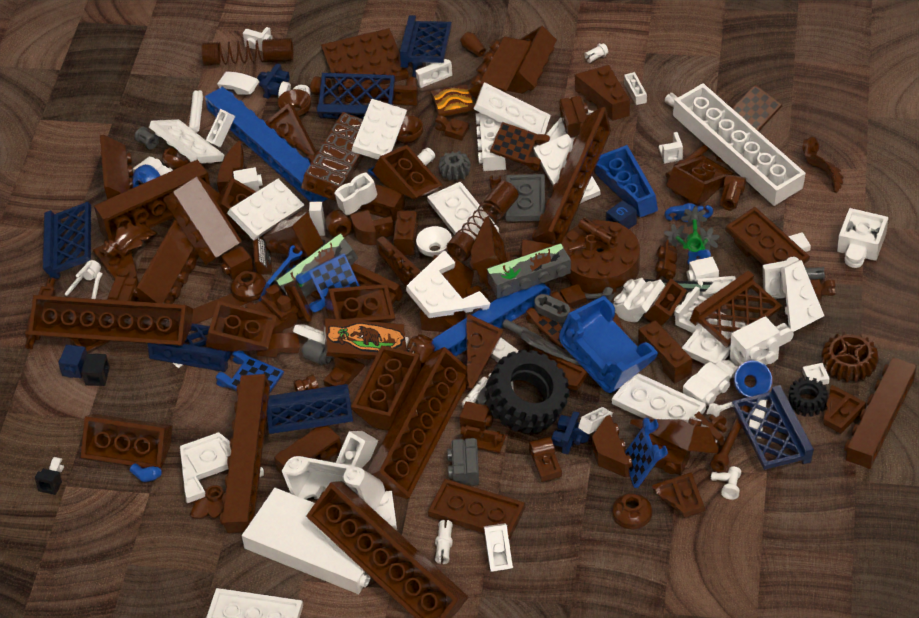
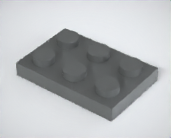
[506,174,545,222]

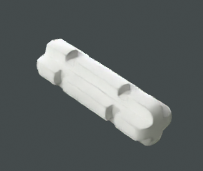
[462,377,488,408]

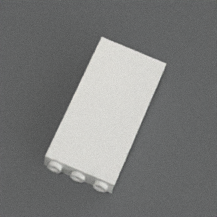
[242,488,370,594]

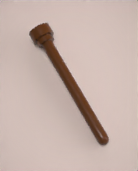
[710,397,750,472]

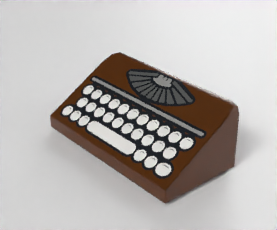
[253,237,272,275]

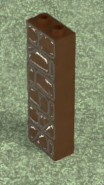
[301,112,364,202]

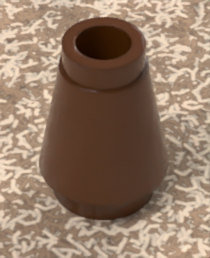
[460,32,486,57]

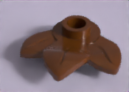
[191,485,225,519]

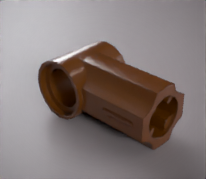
[720,174,746,211]

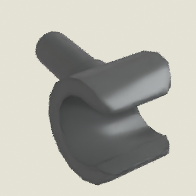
[585,287,614,302]

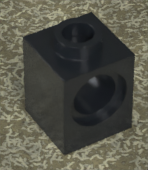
[82,354,110,386]

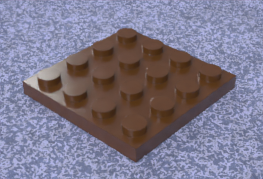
[321,28,409,96]

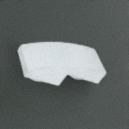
[217,72,259,95]

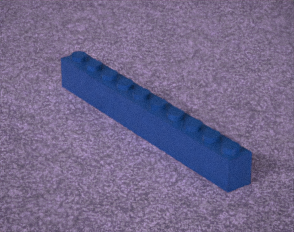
[205,86,328,202]

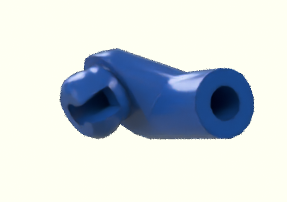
[130,463,162,482]

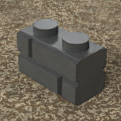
[447,438,479,486]

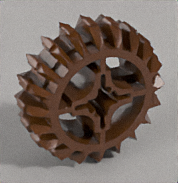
[821,332,879,383]

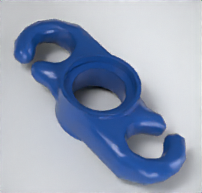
[664,203,713,222]

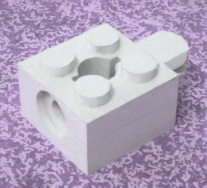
[837,208,888,268]
[730,316,794,367]

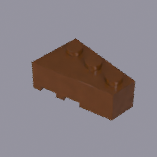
[575,65,630,121]
[263,212,324,257]

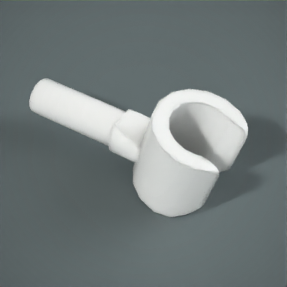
[706,402,732,417]

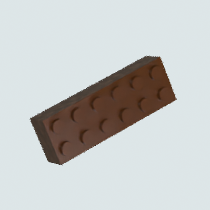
[94,159,210,242]

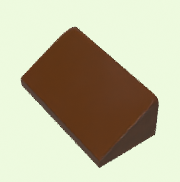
[284,279,313,322]

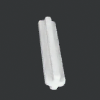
[189,90,203,132]

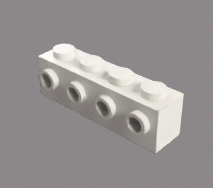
[476,113,506,171]

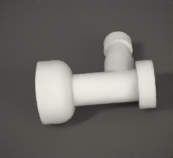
[711,467,741,500]

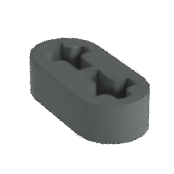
[534,294,570,323]

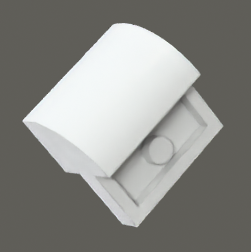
[613,278,665,322]

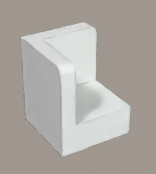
[659,132,683,164]

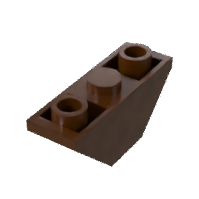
[592,415,632,477]

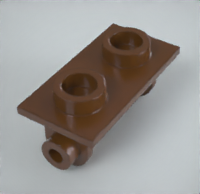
[655,239,678,280]
[461,425,506,453]

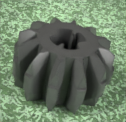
[438,151,471,182]

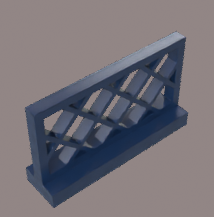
[400,15,452,68]
[317,73,395,119]
[43,201,91,279]
[147,323,233,372]
[267,384,353,434]
[732,385,814,470]

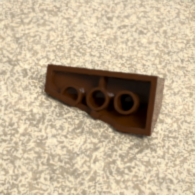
[630,417,719,453]

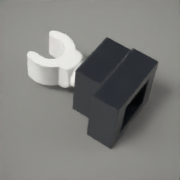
[35,457,64,495]

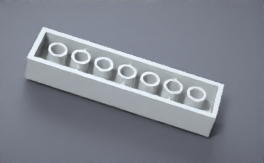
[673,84,806,206]

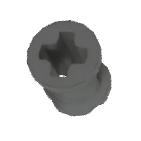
[135,127,159,150]

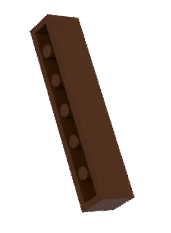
[844,357,917,469]

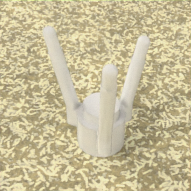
[65,260,103,299]

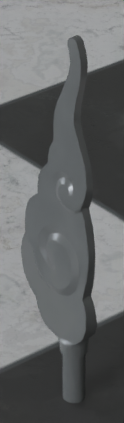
[502,319,581,366]

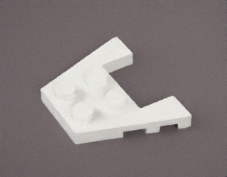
[406,251,490,318]
[180,432,264,503]

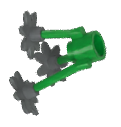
[664,206,720,252]

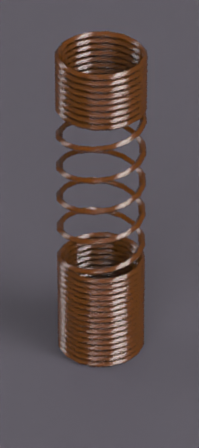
[202,38,293,66]
[446,181,519,261]

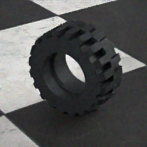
[485,350,569,434]

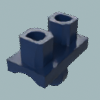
[257,63,290,99]
[552,411,590,454]

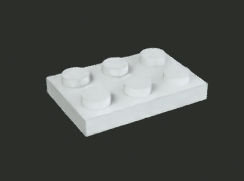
[682,312,746,365]

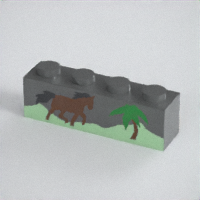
[277,234,358,298]
[487,244,571,299]

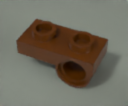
[529,436,562,482]

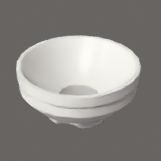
[416,226,452,257]

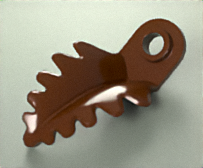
[803,137,843,192]
[102,222,157,257]

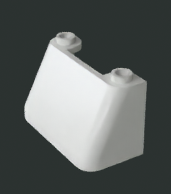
[282,456,385,511]

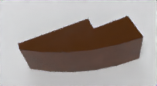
[217,141,244,194]

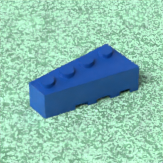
[594,145,658,217]

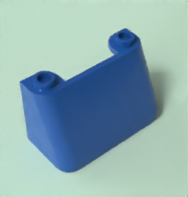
[559,296,658,393]

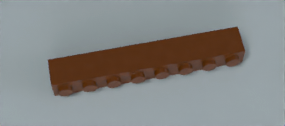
[220,374,270,533]

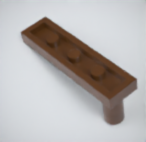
[344,77,418,106]

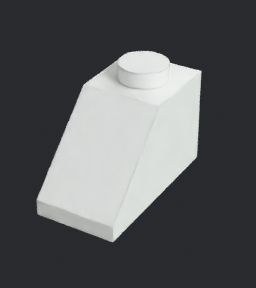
[336,431,378,468]

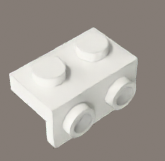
[674,287,707,333]

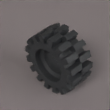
[788,377,828,417]

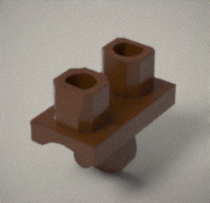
[694,411,727,447]

